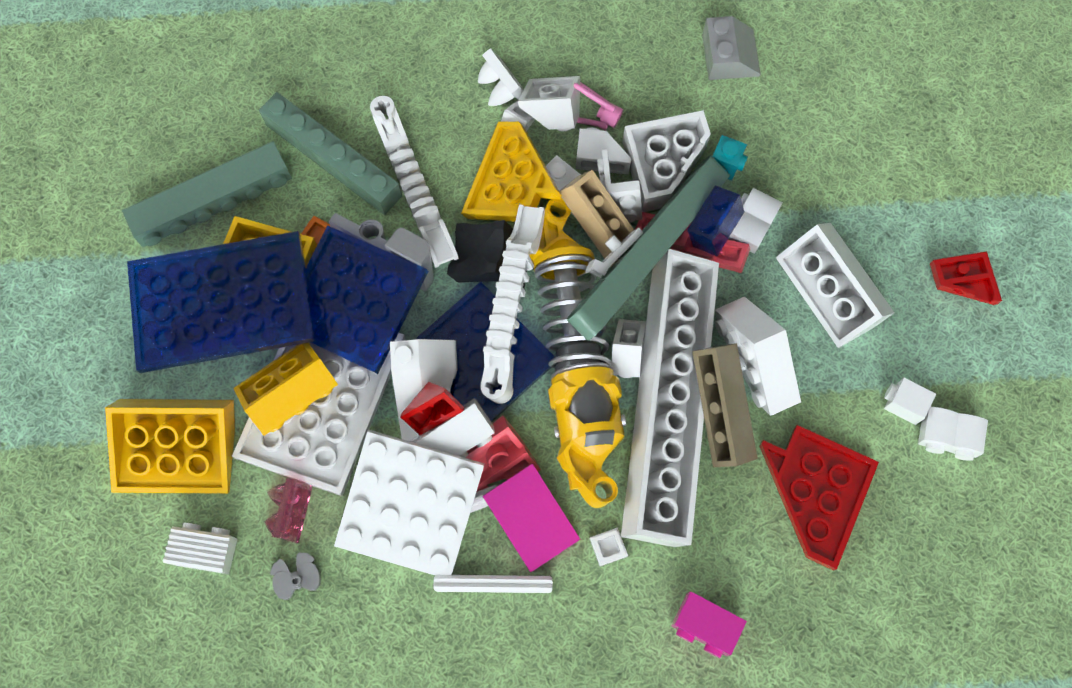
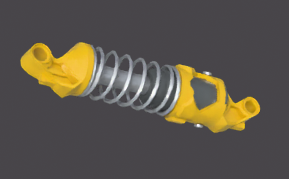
[530,198,627,508]

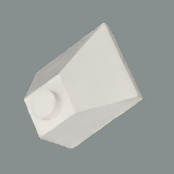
[518,76,580,131]

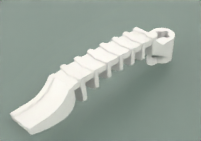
[370,96,459,268]
[481,205,545,404]

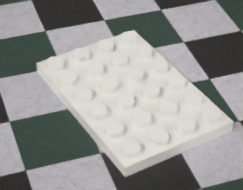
[232,300,406,496]

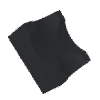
[447,220,513,283]

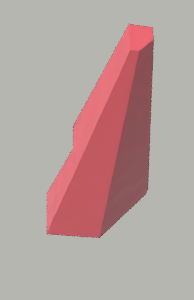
[465,415,541,492]

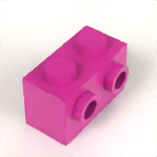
[671,591,747,658]

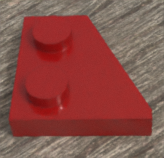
[930,251,1002,305]

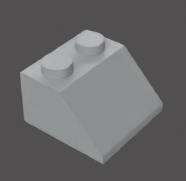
[702,16,761,80]

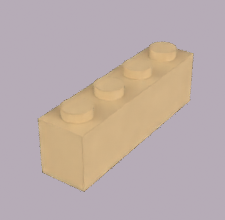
[559,170,634,267]

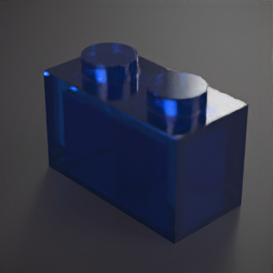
[687,185,745,256]

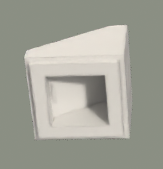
[501,101,535,131]

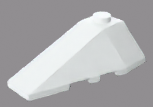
[390,339,457,441]

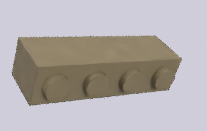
[692,343,758,467]

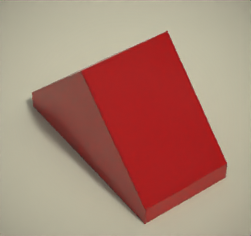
[400,382,465,436]

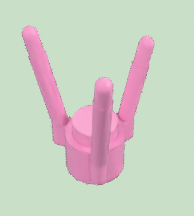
[573,82,624,131]

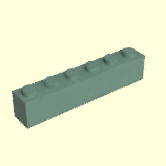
[259,92,402,215]
[122,141,292,247]

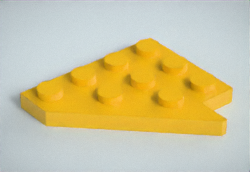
[461,122,562,222]

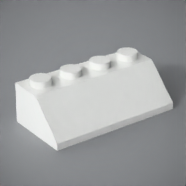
[776,223,895,348]

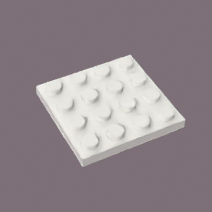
[334,430,485,576]

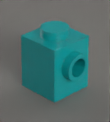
[713,135,748,181]

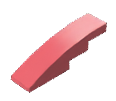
[635,212,750,273]

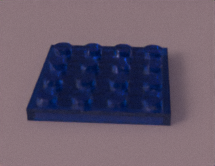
[276,225,429,374]
[414,282,555,422]

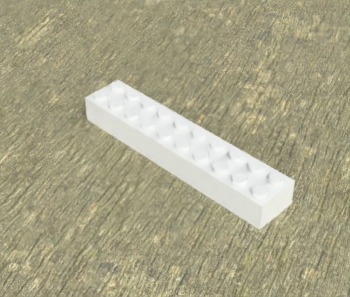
[621,249,719,547]

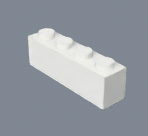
[410,398,495,458]

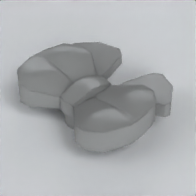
[270,552,321,600]

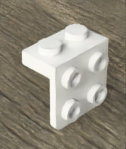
[597,149,643,223]

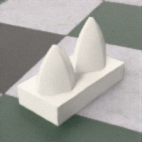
[478,49,524,106]

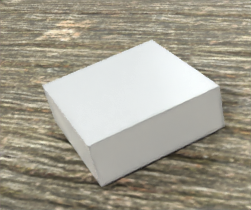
[589,528,628,566]

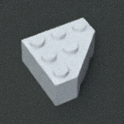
[622,110,711,212]
[715,297,801,416]

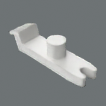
[585,227,644,278]

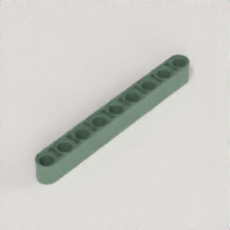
[566,155,730,341]

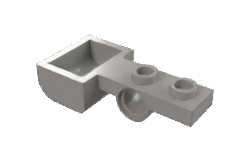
[329,213,434,291]

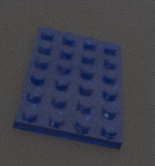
[127,231,315,373]

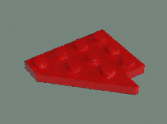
[759,425,879,571]

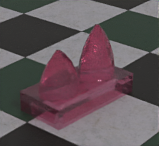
[264,478,313,544]

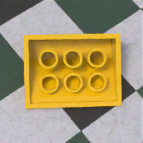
[105,399,235,494]

